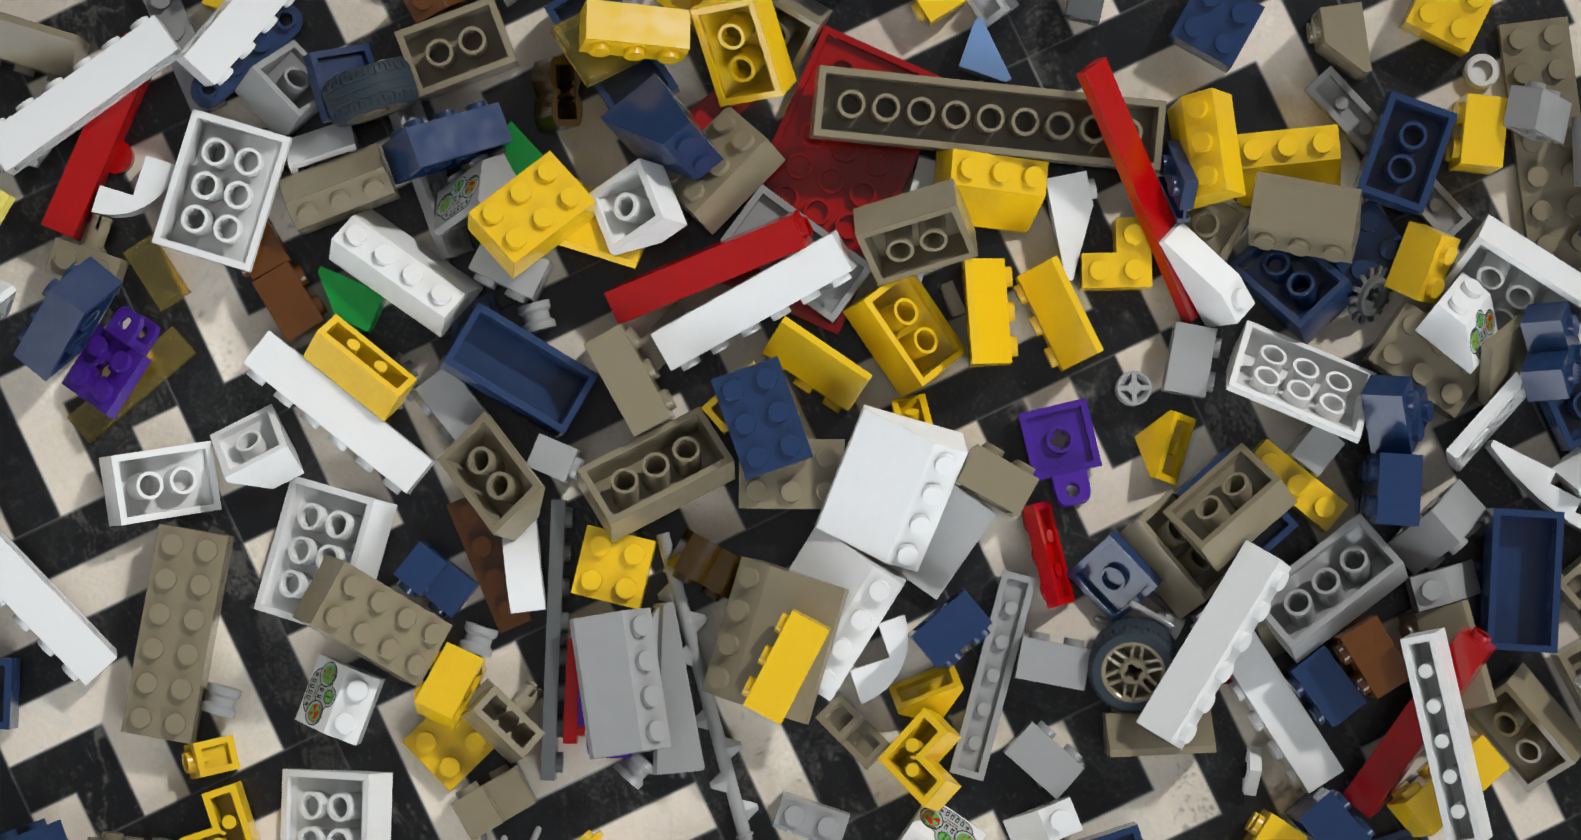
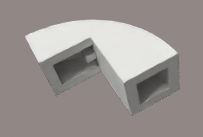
[91,156,175,218]
[502,519,546,614]
[850,614,908,704]

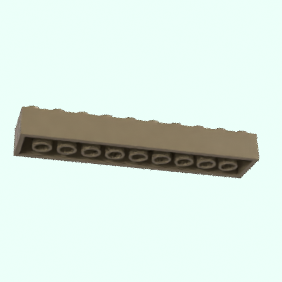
[809,65,1167,172]

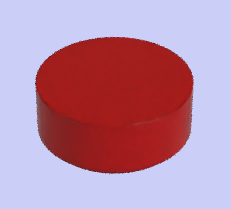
[109,141,135,175]

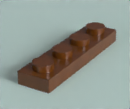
[446,497,533,633]

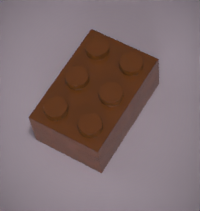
[1325,614,1409,699]

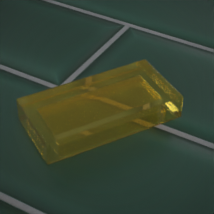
[123,234,192,311]

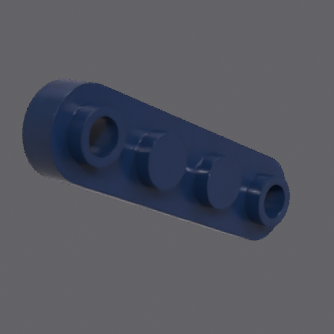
[190,5,303,109]

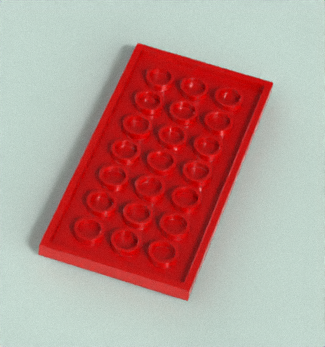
[721,25,943,335]

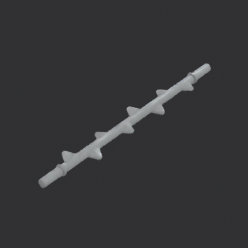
[656,532,759,840]

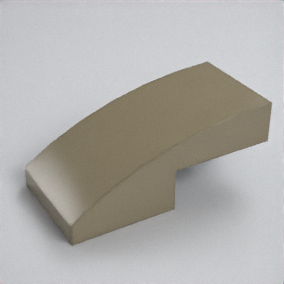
[815,693,890,770]

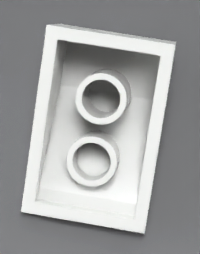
[99,441,222,527]

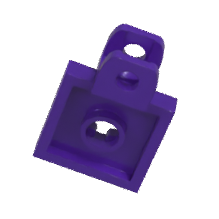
[62,306,160,419]
[1017,398,1102,508]

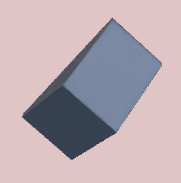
[957,17,1012,84]

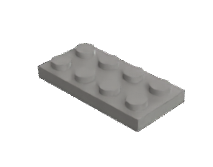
[720,184,871,324]

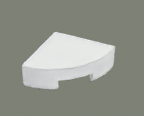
[1242,745,1262,796]

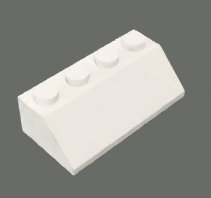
[329,209,483,337]

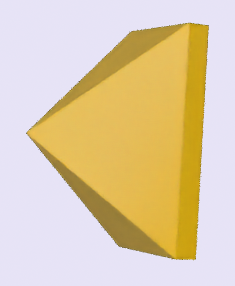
[1135,410,1196,486]
[888,665,964,718]

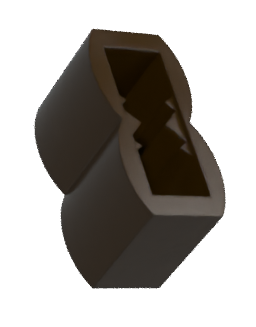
[532,57,583,131]
[666,528,741,602]

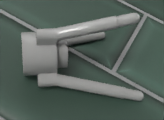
[1094,591,1185,640]

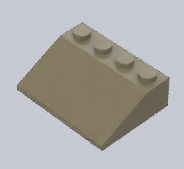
[701,556,849,725]

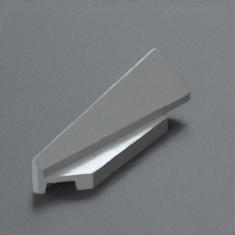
[651,602,705,775]

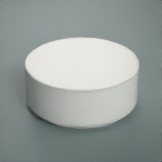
[1463,54,1499,90]

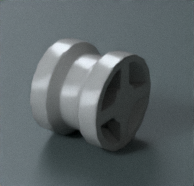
[516,299,557,334]
[1114,371,1152,406]
[458,621,499,658]
[200,682,242,718]
[613,753,653,790]

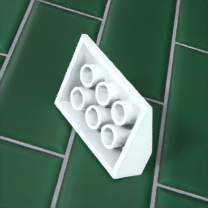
[152,109,293,272]
[1425,214,1581,336]
[1226,320,1377,444]
[815,405,968,572]
[254,477,397,625]
[789,526,907,702]
[280,769,393,840]

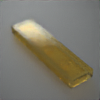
[67,326,196,444]

